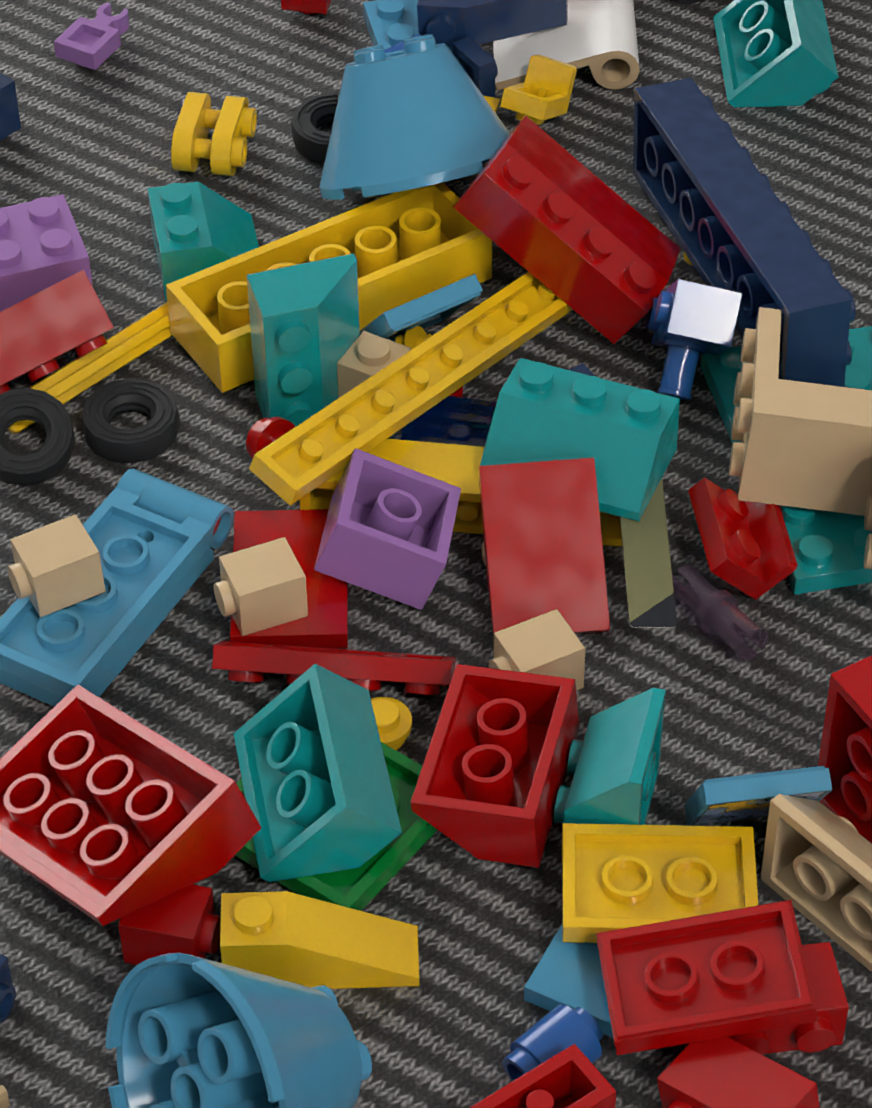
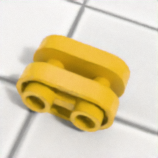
[171,92,257,176]

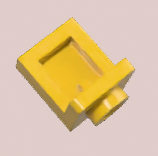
[500,54,577,125]

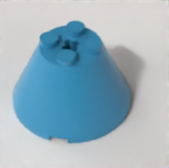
[319,34,510,200]
[105,953,372,1108]

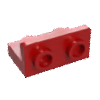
[688,477,798,600]

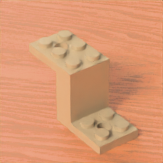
[729,307,872,570]

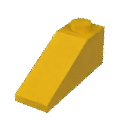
[220,891,420,989]

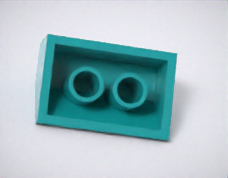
[713,0,839,108]
[247,253,360,427]
[480,358,680,522]
[233,664,402,882]

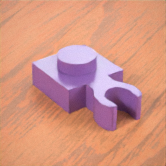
[54,3,130,70]

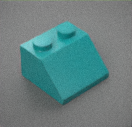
[147,181,259,300]
[554,688,666,825]

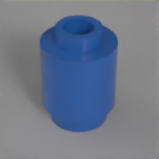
[502,1004,603,1082]

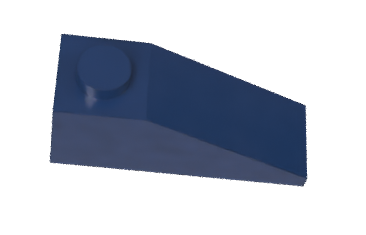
[417,0,568,47]

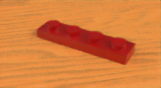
[212,640,456,695]

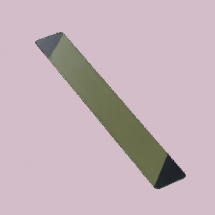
[620,479,677,628]

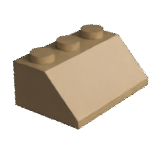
[760,794,872,972]

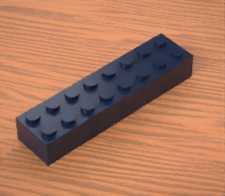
[633,78,856,387]

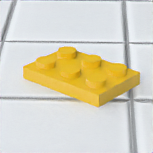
[562,823,758,943]

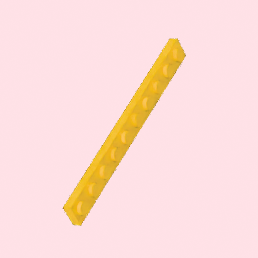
[249,272,573,506]

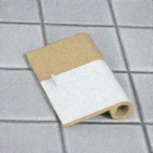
[493,0,640,91]

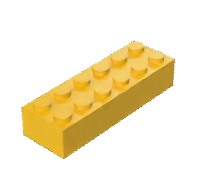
[166,182,492,393]

